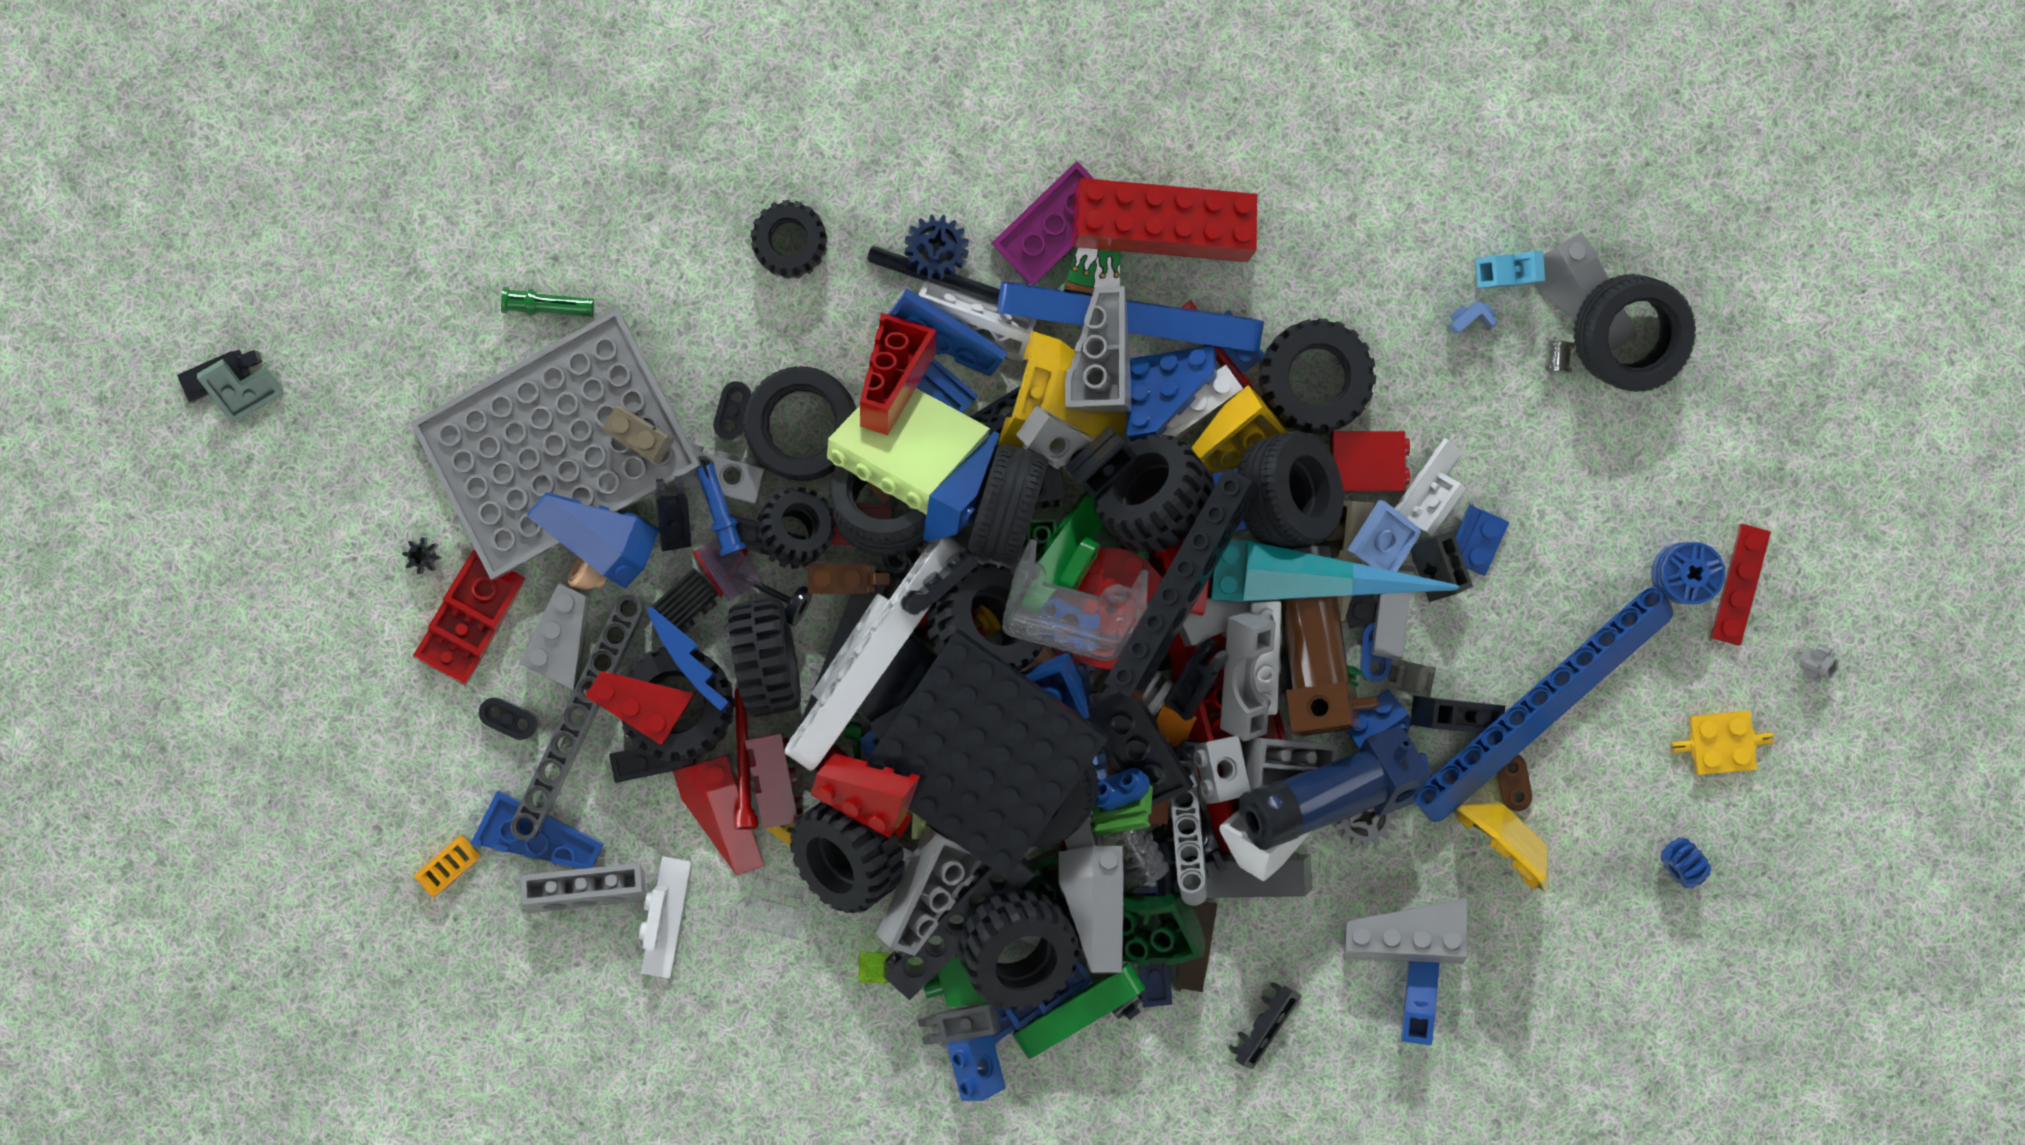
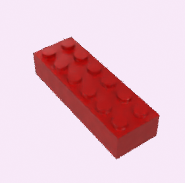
[1073,178,1258,262]

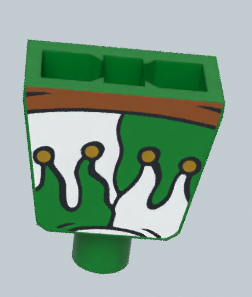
[1064,248,1121,294]

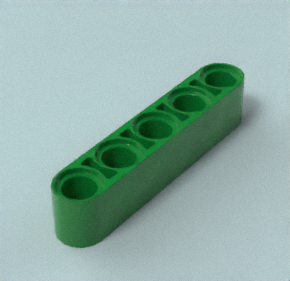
[1009,492,1103,615]
[1012,962,1146,1059]

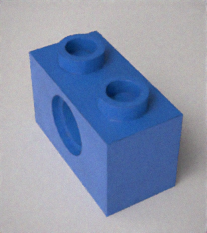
[947,1035,1006,1101]

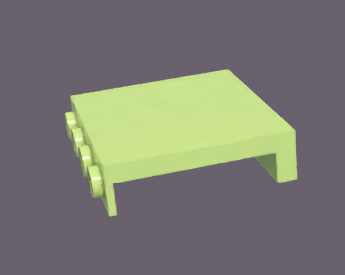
[827,388,990,515]

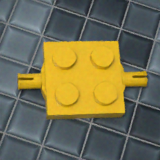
[1671,710,1774,775]

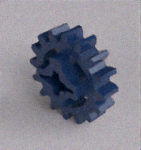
[904,214,969,280]

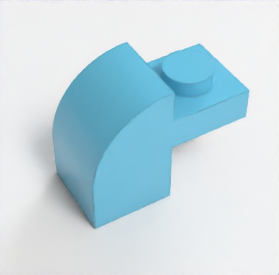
[1475,251,1545,289]

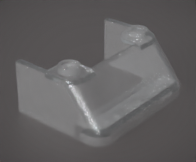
[1002,539,1148,661]

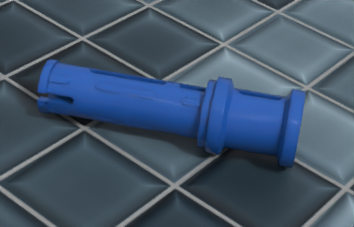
[695,463,746,556]

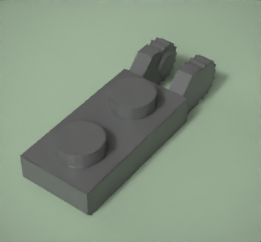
[917,1003,1001,1045]

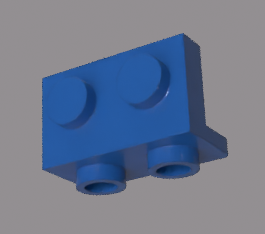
[1345,688,1412,749]

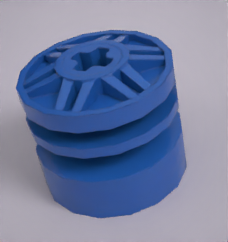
[1651,542,1725,604]

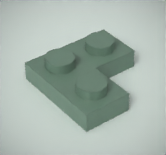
[197,359,284,423]

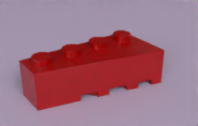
[860,312,936,436]

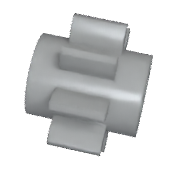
[1800,644,1838,683]

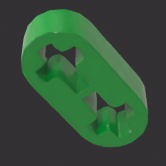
[1058,537,1101,595]

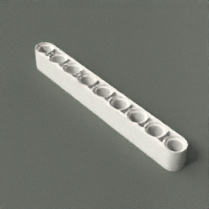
[785,536,967,770]

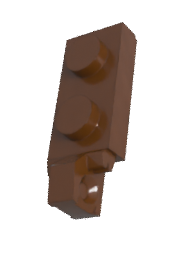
[808,564,891,594]

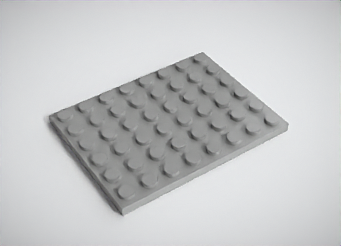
[410,308,702,580]

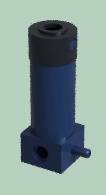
[1239,725,1431,850]

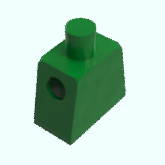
[924,952,987,1007]

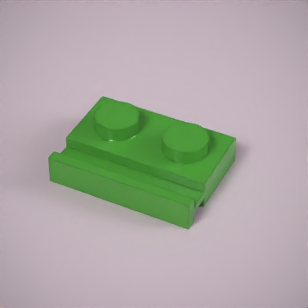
[1092,785,1153,836]

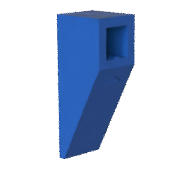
[1401,961,1440,1045]

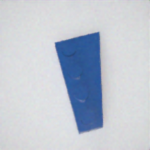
[877,289,1007,376]
[470,790,605,869]

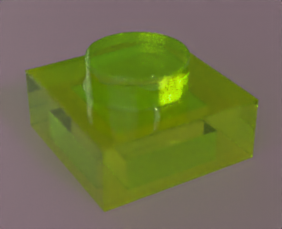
[859,951,890,983]

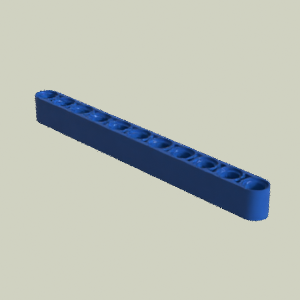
[1415,587,1674,822]

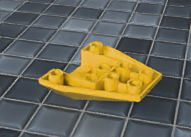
[997,331,1127,450]
[1456,802,1549,892]

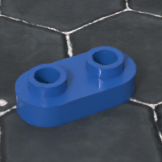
[1360,623,1392,682]
[1096,768,1150,811]

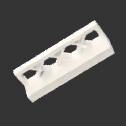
[918,280,1037,362]

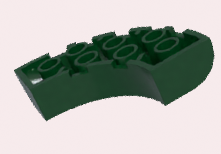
[1017,844,1205,966]

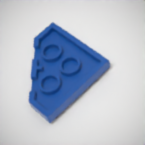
[1127,345,1217,442]

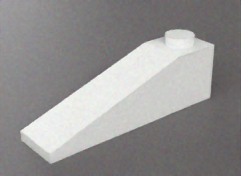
[1219,811,1311,881]

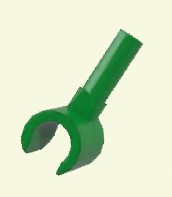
[844,722,863,760]

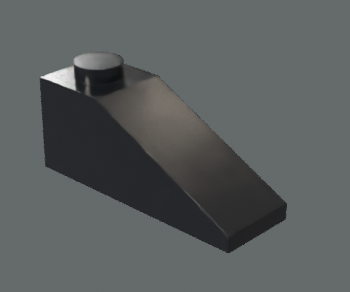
[1410,695,1506,733]

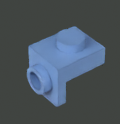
[1447,300,1497,335]

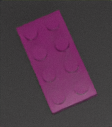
[991,161,1094,286]

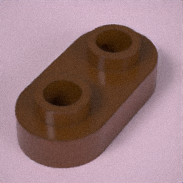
[1496,754,1532,811]

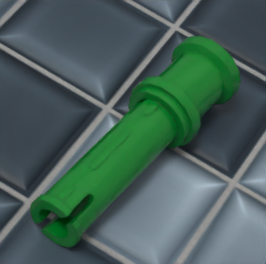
[501,287,594,317]

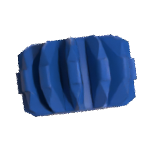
[1660,837,1711,889]

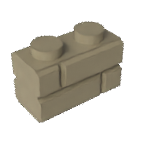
[602,404,675,464]

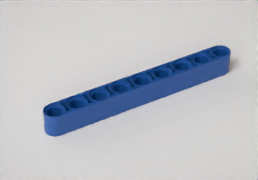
[996,282,1264,352]

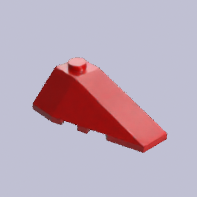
[673,753,765,875]

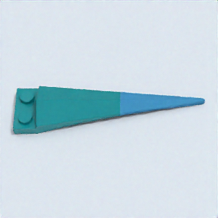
[1211,540,1460,603]

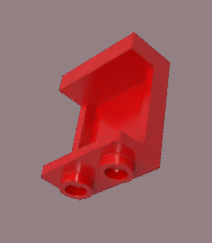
[1330,431,1410,492]

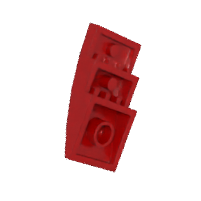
[413,549,526,686]

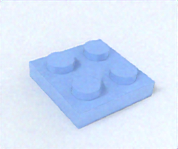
[1347,500,1423,572]

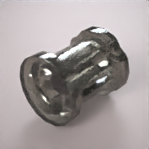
[1545,340,1575,374]

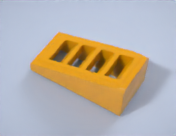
[414,834,481,898]

